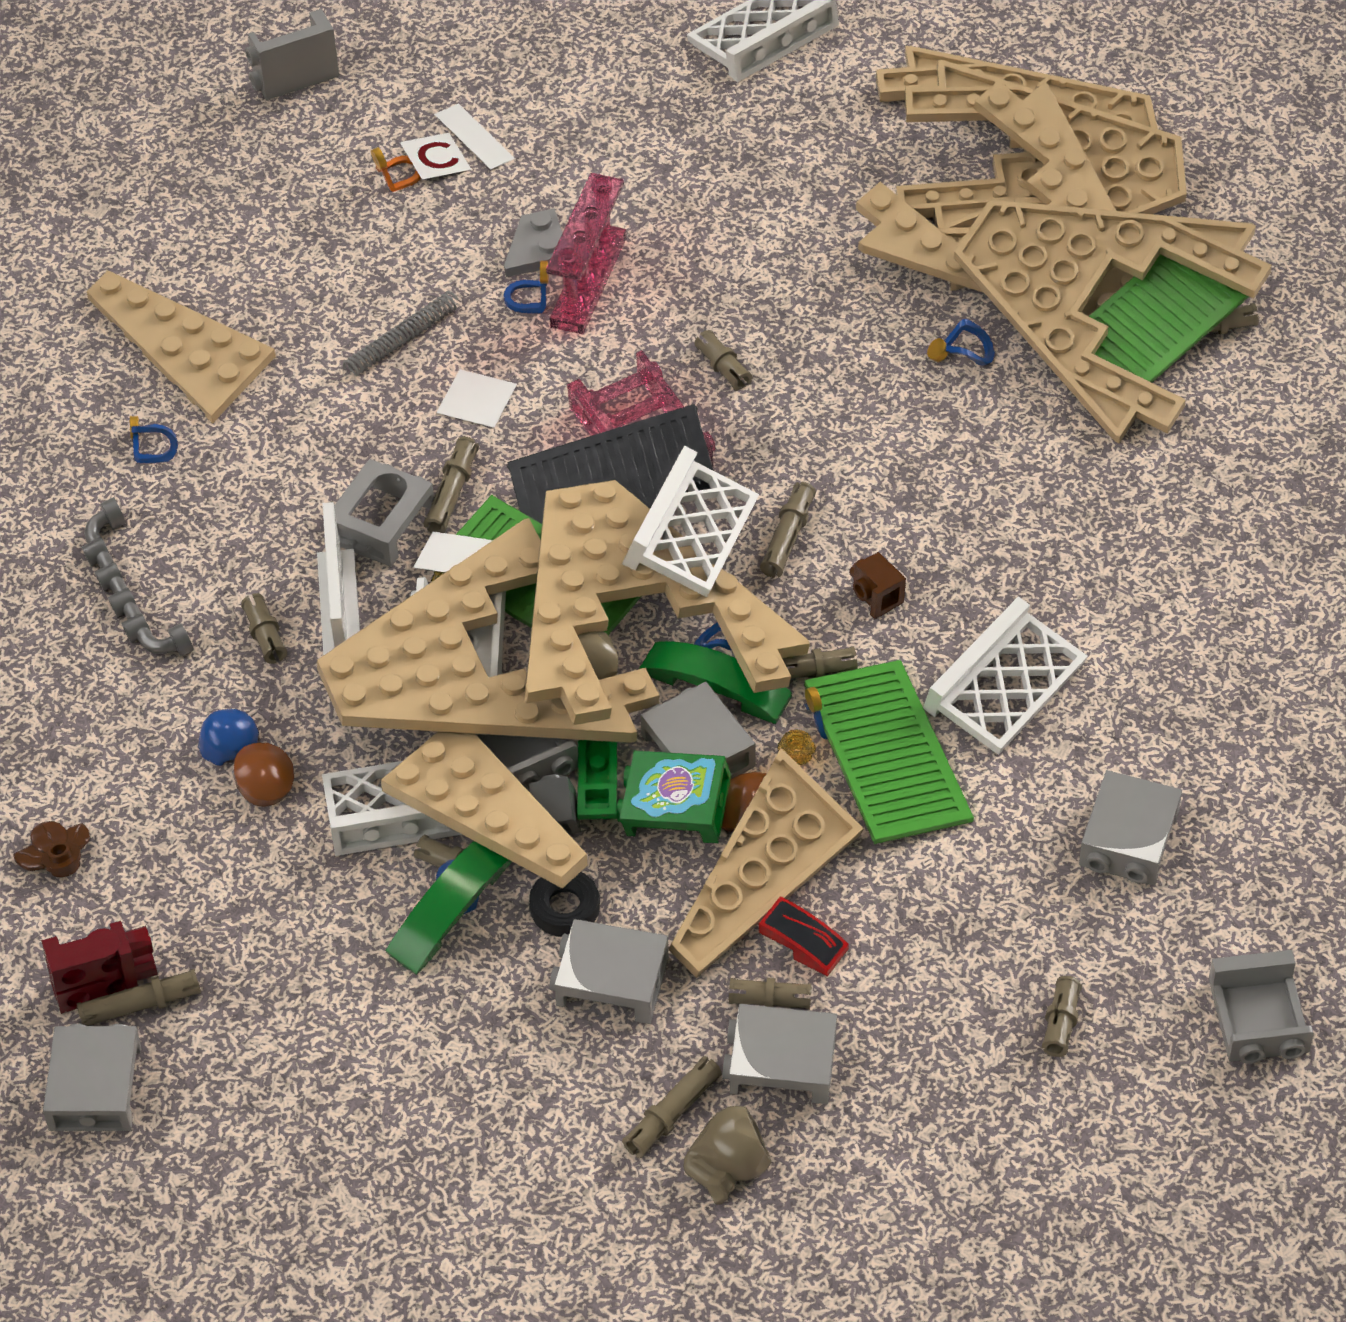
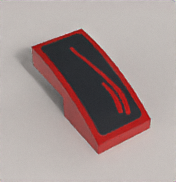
[759,896,849,977]

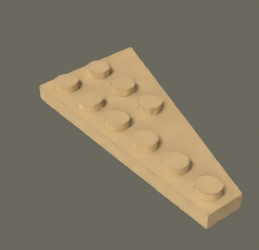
[86,270,276,424]
[381,731,588,888]
[669,748,864,978]

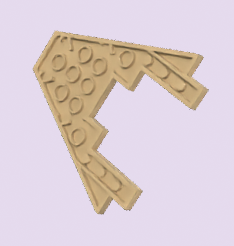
[876,46,1158,228]
[905,60,1187,291]
[856,81,1134,316]
[954,199,1272,443]
[524,480,810,725]
[317,518,660,743]

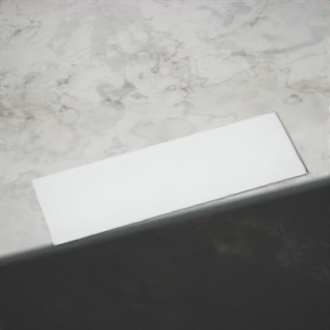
[434,103,515,169]

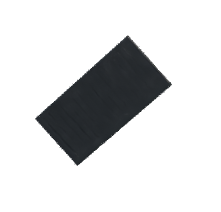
[507,404,714,524]

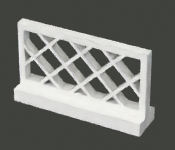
[687,0,839,83]
[622,446,759,597]
[317,502,360,655]
[923,596,1088,755]
[322,761,462,856]

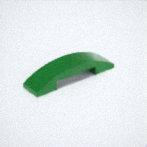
[639,641,792,724]
[577,740,618,820]
[385,841,512,975]

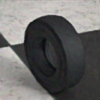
[529,872,600,937]

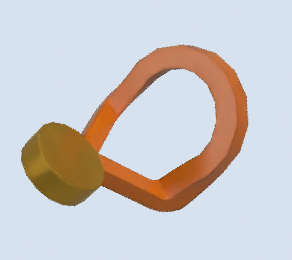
[371,147,421,192]

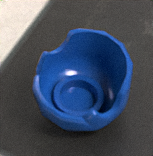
[198,709,259,766]

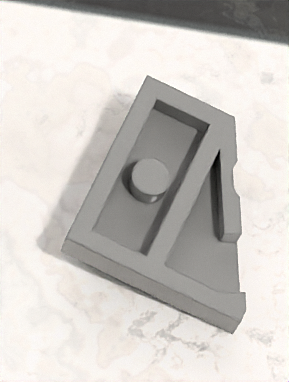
[504,208,571,277]

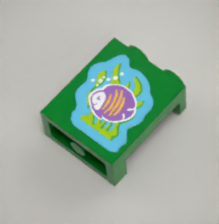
[617,750,731,844]

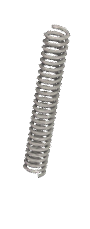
[343,291,459,376]

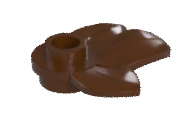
[13,821,90,878]

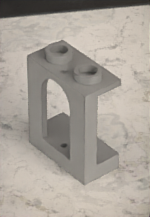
[334,459,434,567]

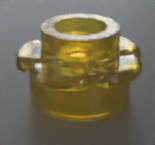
[777,729,816,765]

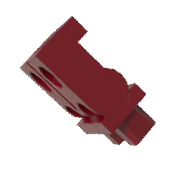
[41,921,158,1014]

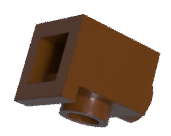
[849,551,906,619]

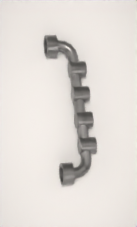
[81,497,194,657]

